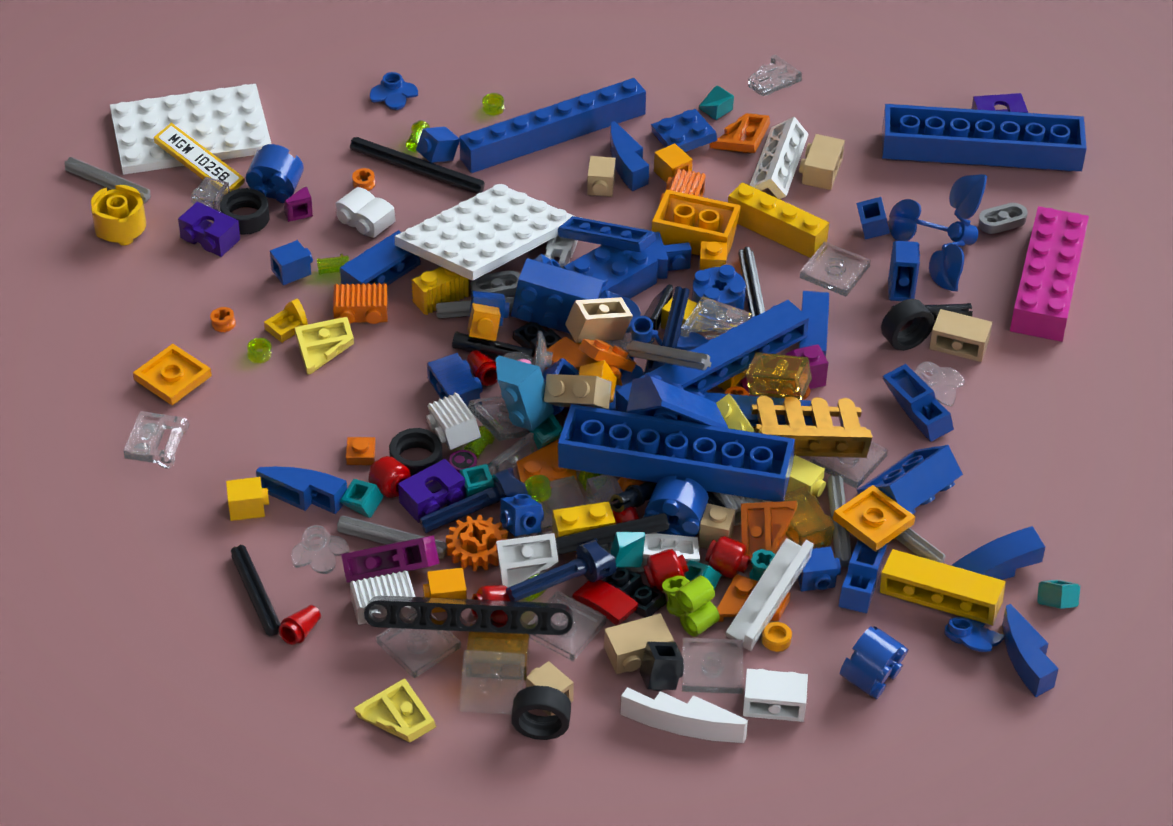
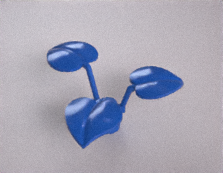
[888,174,987,291]
[600,289,709,386]

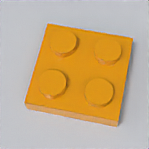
[133,343,212,405]
[833,485,915,551]

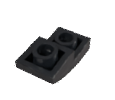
[512,322,562,359]
[602,567,667,618]

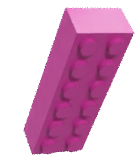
[1010,206,1089,342]

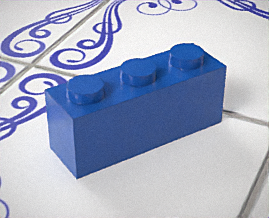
[340,230,421,286]

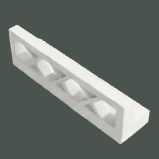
[749,117,809,199]
[725,538,814,651]

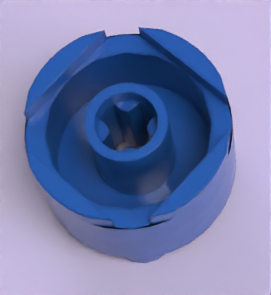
[245,144,304,203]
[692,265,746,327]
[643,475,709,537]
[840,626,909,699]

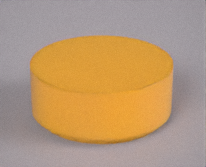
[762,622,792,652]

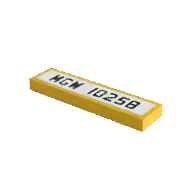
[154,123,245,196]

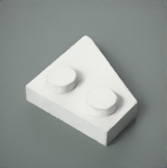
[496,533,559,587]

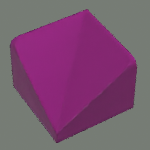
[284,187,313,222]

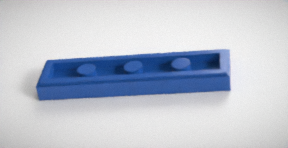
[558,216,656,253]

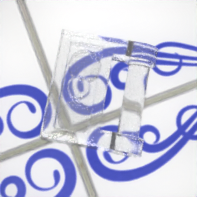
[123,411,189,468]

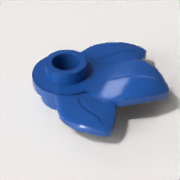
[370,72,418,110]
[944,617,1004,652]

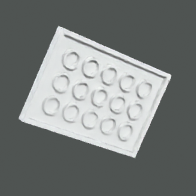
[110,84,271,175]
[395,184,576,281]

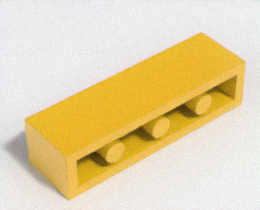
[728,182,829,259]
[880,549,1006,626]

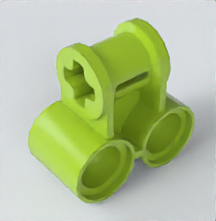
[662,575,720,637]

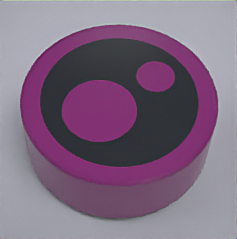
[449,450,477,473]

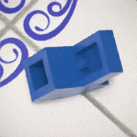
[645,232,692,279]

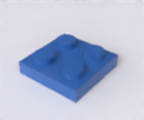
[651,109,717,152]

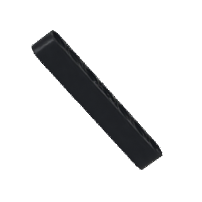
[364,595,573,635]

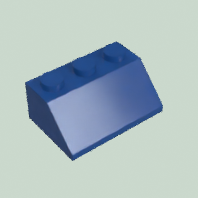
[626,374,728,428]
[857,445,963,514]

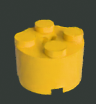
[91,185,146,246]

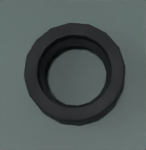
[220,188,270,235]
[881,299,935,351]
[389,428,443,476]
[511,685,571,740]

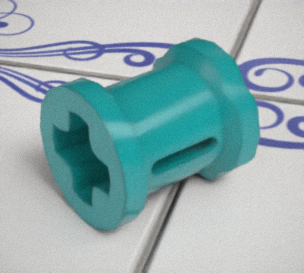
[749,549,775,581]

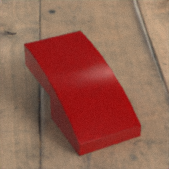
[572,580,638,626]

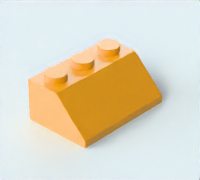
[652,189,741,257]

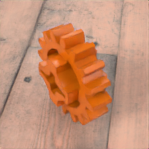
[446,515,508,571]

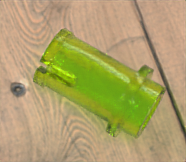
[406,120,430,152]
[317,253,349,275]
[464,424,496,459]

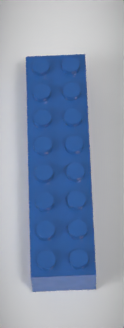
[882,104,1087,171]
[558,404,795,502]

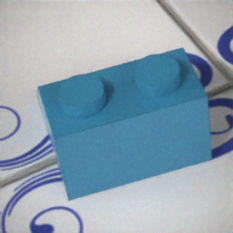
[496,356,554,431]

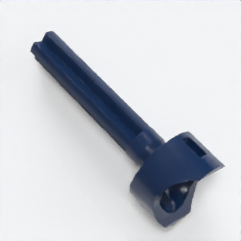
[643,286,690,375]
[419,467,528,533]
[506,539,616,601]

